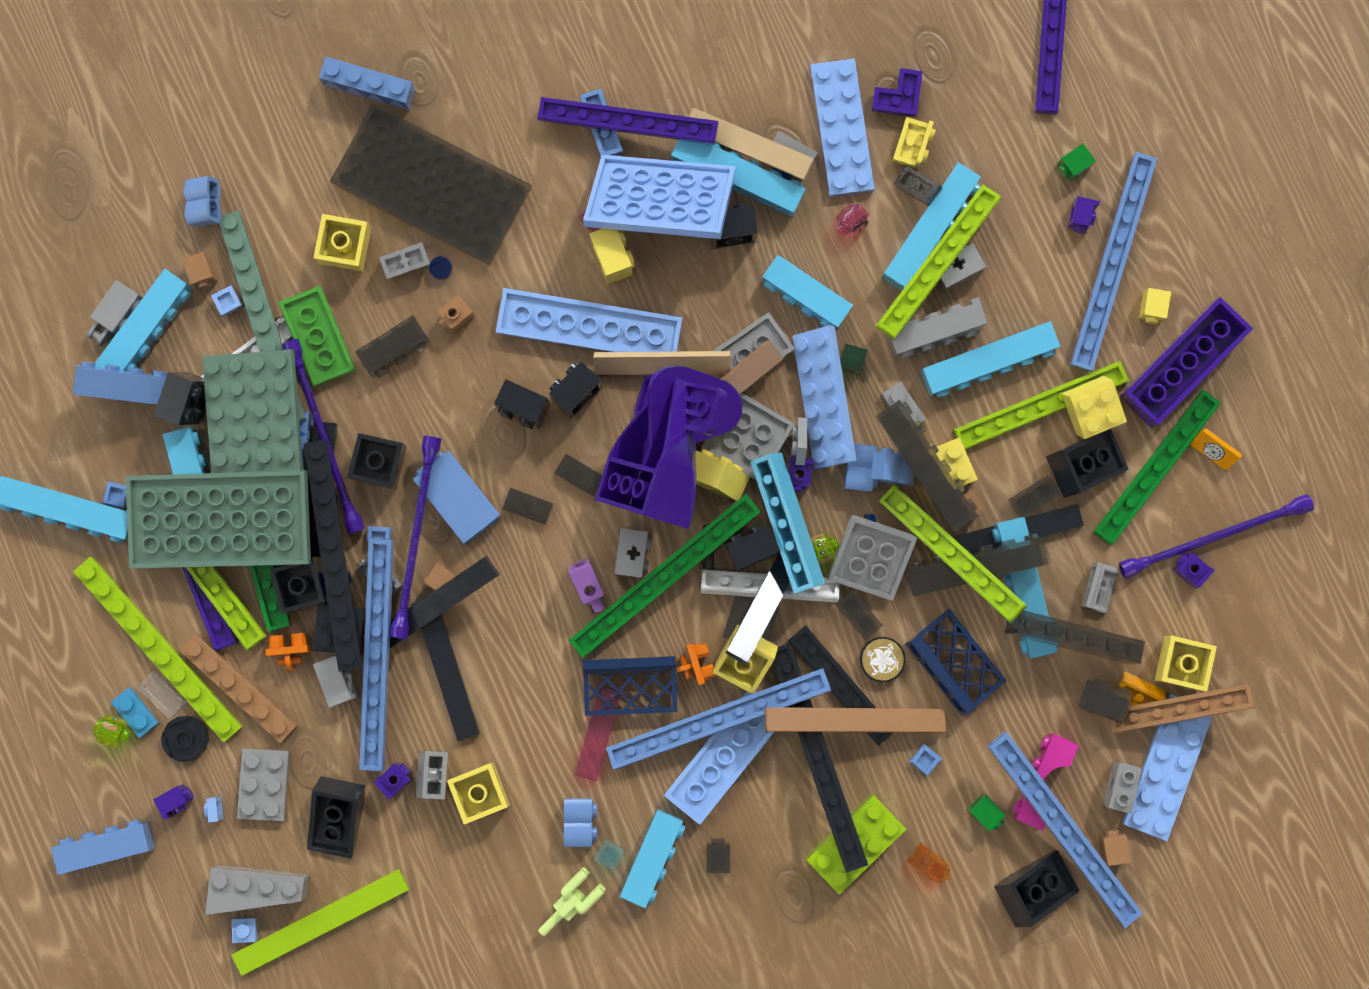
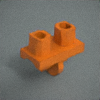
[265,633,312,671]
[676,643,716,685]

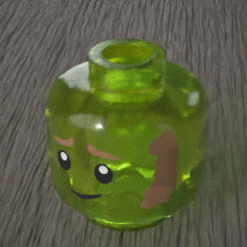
[810,531,839,565]
[93,715,131,748]

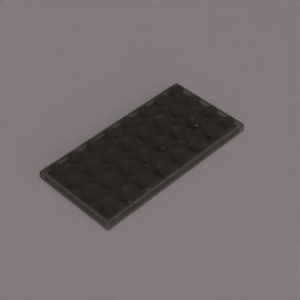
[330,103,532,265]

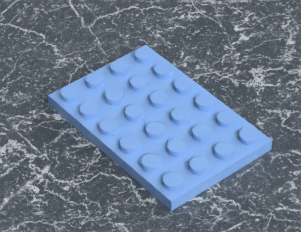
[583,155,736,239]

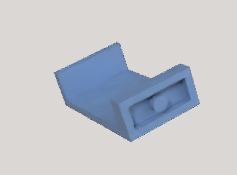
[413,451,502,545]

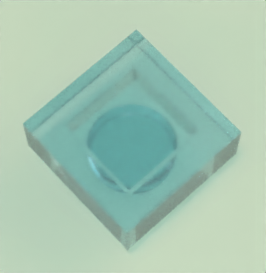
[594,838,625,871]

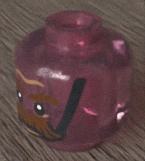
[835,203,869,237]

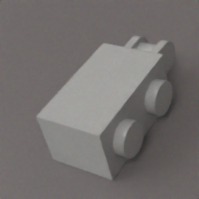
[87,280,143,346]

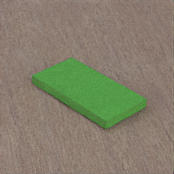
[278,285,356,387]

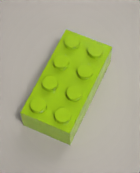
[805,793,907,895]

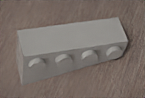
[887,297,987,359]
[205,865,310,915]

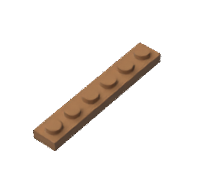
[179,633,298,743]
[1108,684,1255,734]

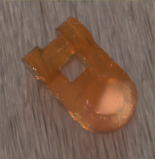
[907,842,950,883]

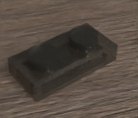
[893,166,943,206]
[554,454,602,497]
[1008,475,1060,517]
[503,488,554,525]
[835,590,883,640]

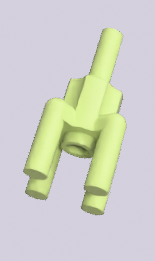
[538,867,606,937]

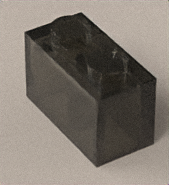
[1078,678,1134,725]

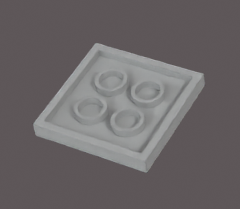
[701,393,795,481]
[827,514,917,601]

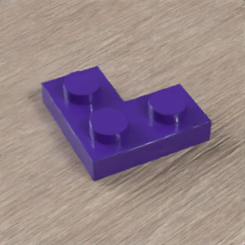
[872,68,923,117]

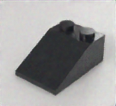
[1045,429,1129,498]
[307,776,366,859]
[994,850,1079,928]

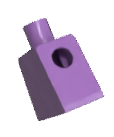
[568,558,606,613]

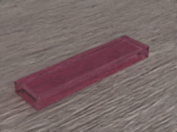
[575,687,621,782]

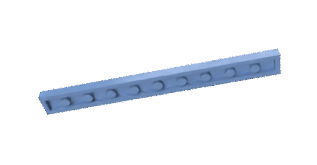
[1069,152,1157,372]
[359,538,394,771]
[606,668,832,770]
[987,732,1143,928]

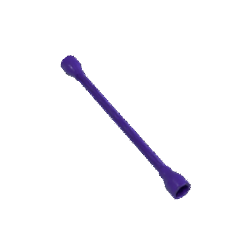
[281,339,365,535]
[389,435,442,639]
[1119,494,1314,579]

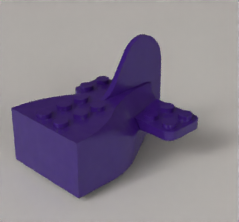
[595,366,742,529]

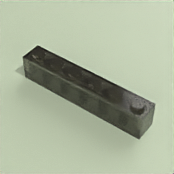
[875,400,978,532]
[906,533,1052,596]
[1005,610,1145,664]

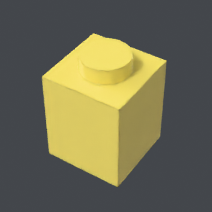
[1139,288,1171,324]

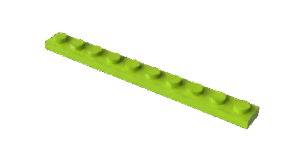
[73,556,243,743]

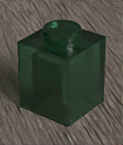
[840,344,867,376]

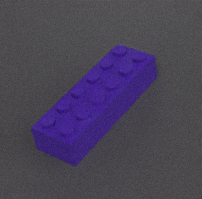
[1119,297,1253,428]

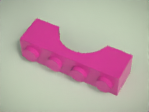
[1012,733,1079,831]

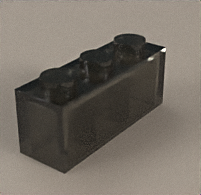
[355,315,430,378]

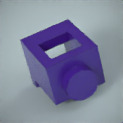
[1068,196,1100,234]
[788,456,814,492]
[1173,552,1215,588]
[373,762,413,799]
[153,784,194,820]

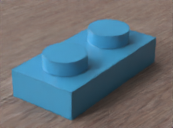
[111,687,160,738]

